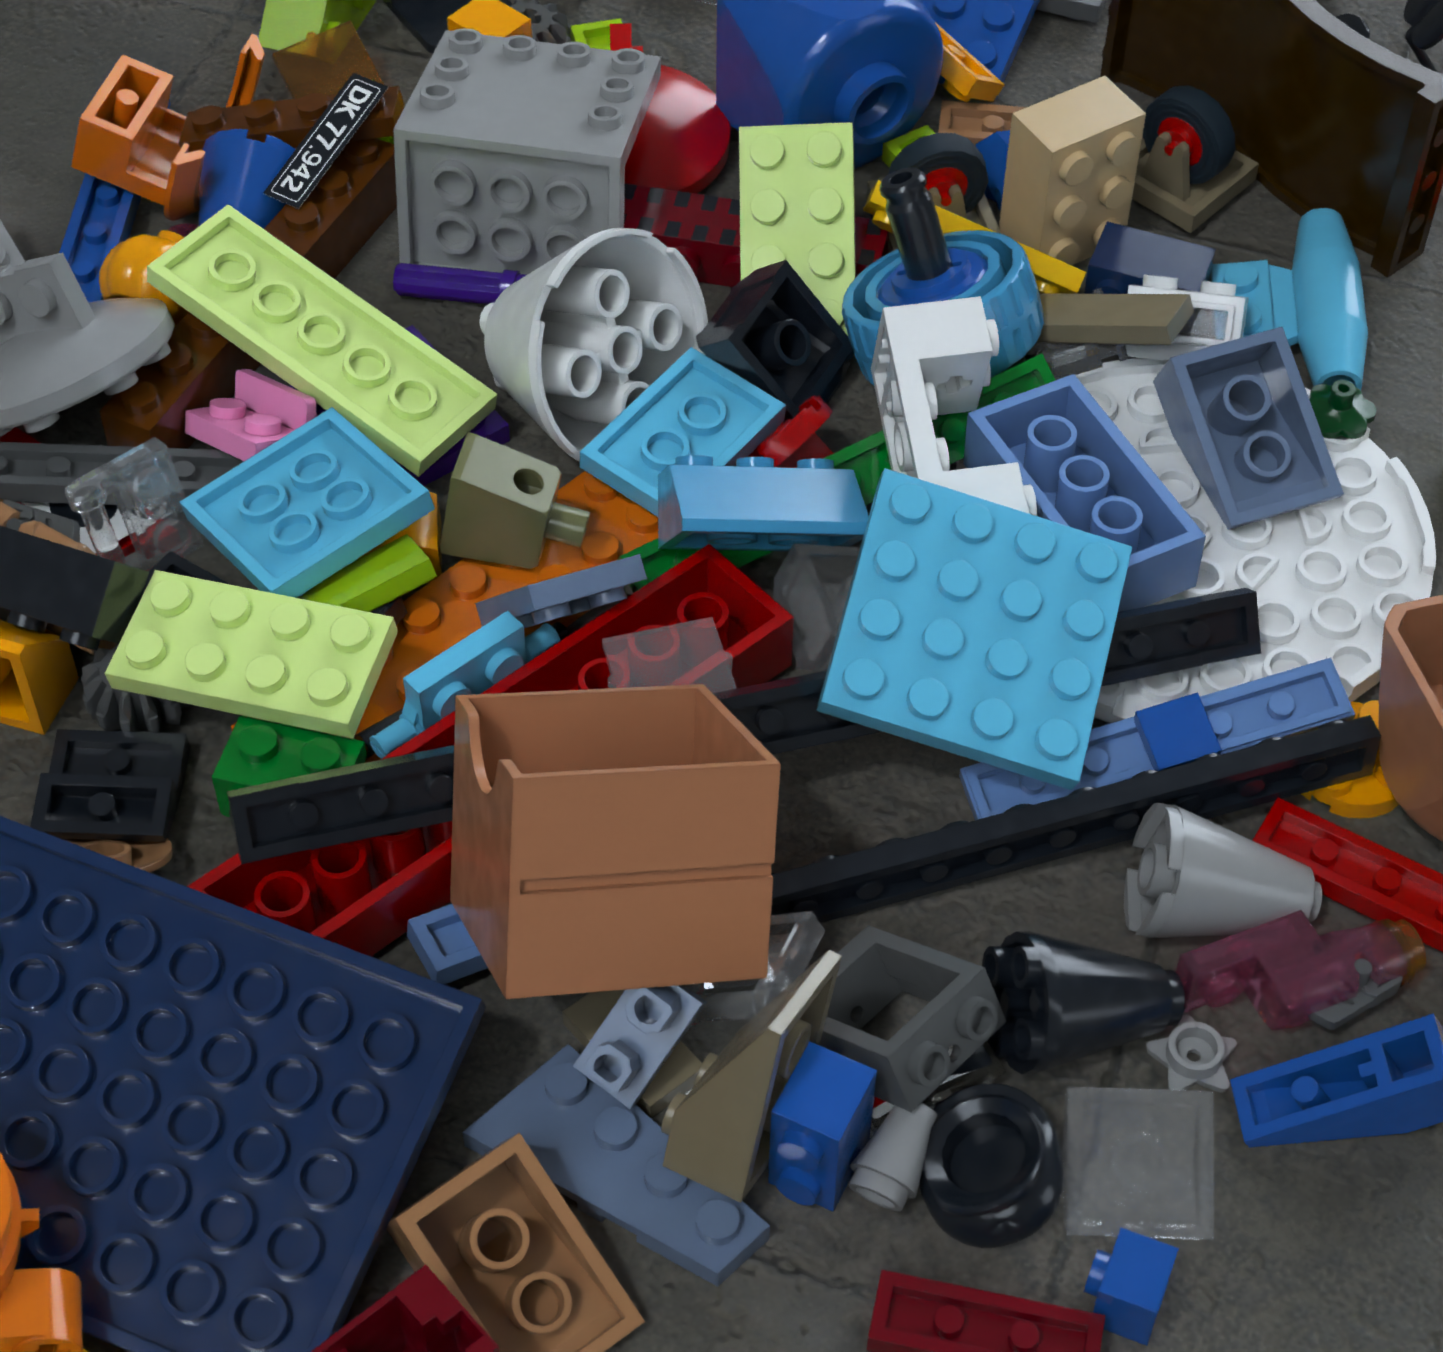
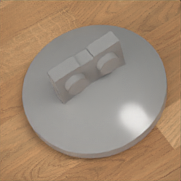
[0,252,175,436]

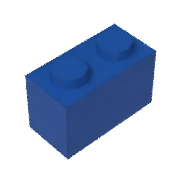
[768,1041,877,1212]

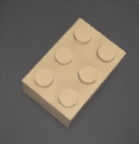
[999,76,1146,265]

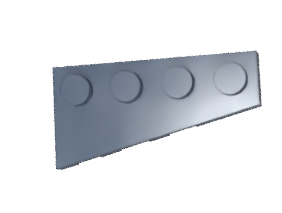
[463,1044,770,1287]

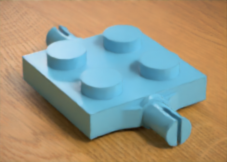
[369,610,561,759]

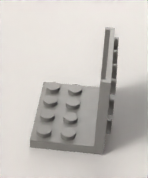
[393,28,661,274]

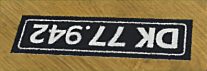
[263,73,389,209]

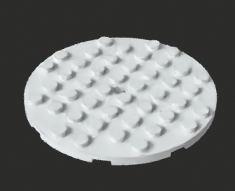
[956,358,1436,723]

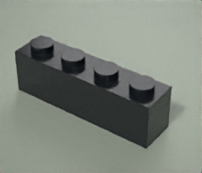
[0,525,149,651]

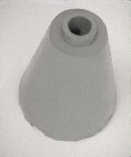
[1124,803,1322,938]

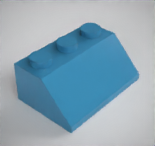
[658,455,869,552]

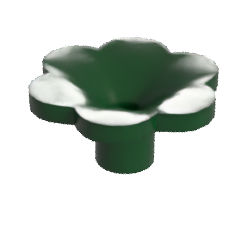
[1309,380,1377,439]

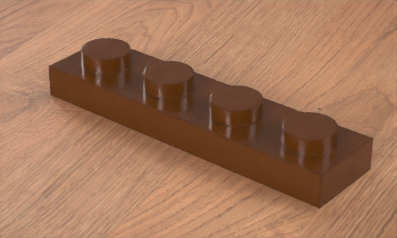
[179,86,404,152]

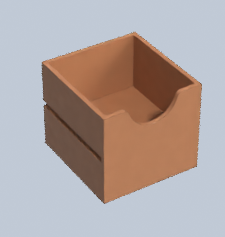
[450,684,781,999]

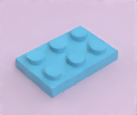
[579,347,786,517]

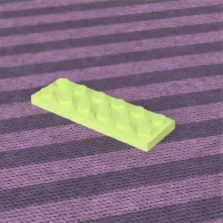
[147,204,497,477]

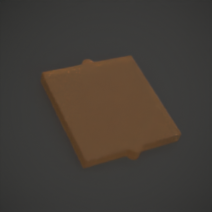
[272,20,384,99]

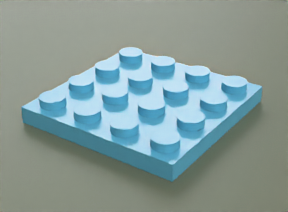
[816,468,1133,790]

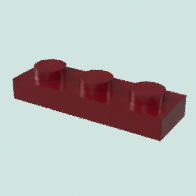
[866,1269,1105,1352]

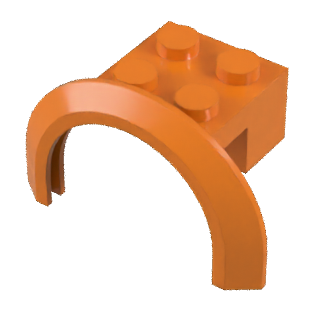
[71,33,265,221]

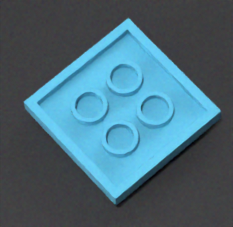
[179,407,435,598]

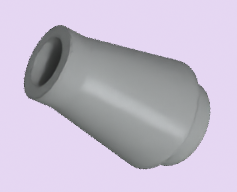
[849,1103,937,1212]

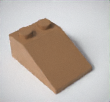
[387,1132,645,1352]

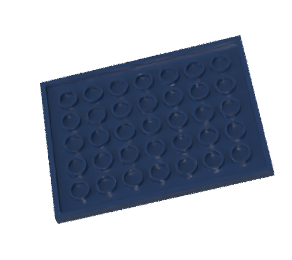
[0,816,486,1352]

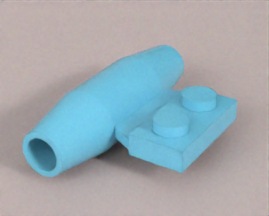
[1211,208,1368,390]

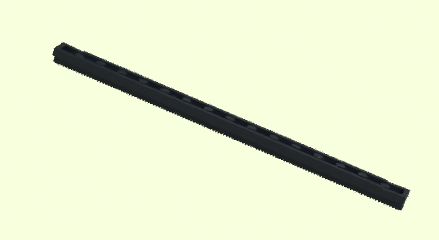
[227,588,1261,864]

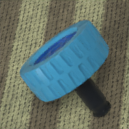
[842,167,1044,386]

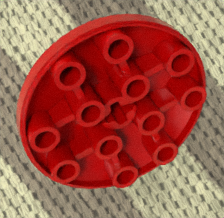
[610,23,730,194]

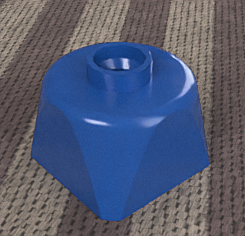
[716,0,943,169]

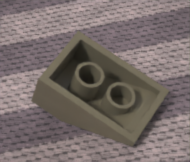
[661,950,842,1203]

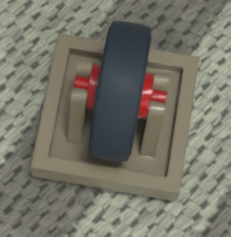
[1132,85,1259,233]
[866,133,1001,253]

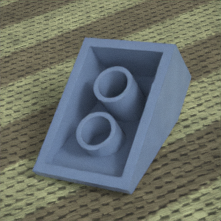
[1153,326,1344,530]

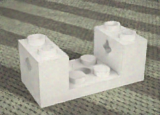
[871,296,1037,516]

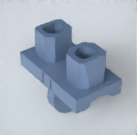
[573,985,707,1109]

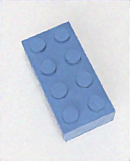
[963,374,1206,612]

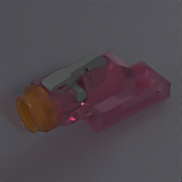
[1176,910,1426,1030]

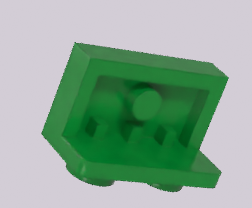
[211,715,367,818]

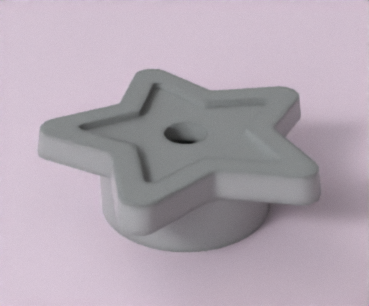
[1146,1014,1237,1095]

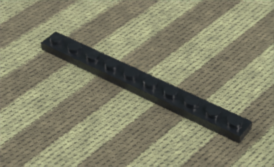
[770,715,1381,937]

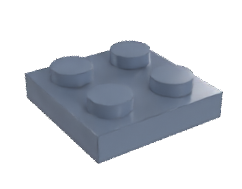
[475,554,647,628]

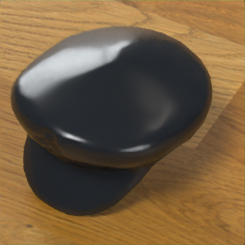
[919,1083,1064,1248]

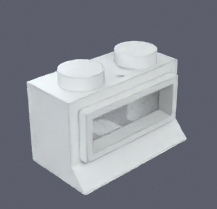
[1118,275,1249,361]

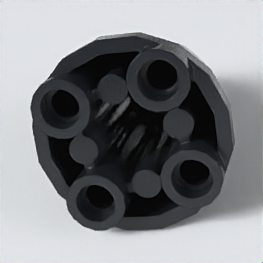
[982,931,1185,1074]

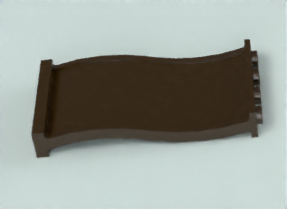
[1100,0,1443,278]

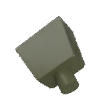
[440,432,591,569]

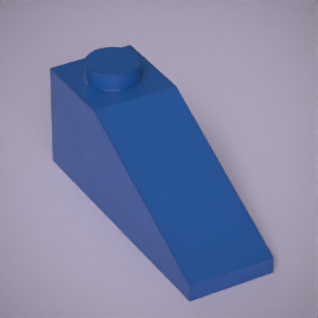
[1230,1013,1443,1148]

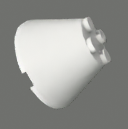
[479,228,708,462]

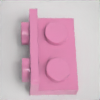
[185,369,317,461]

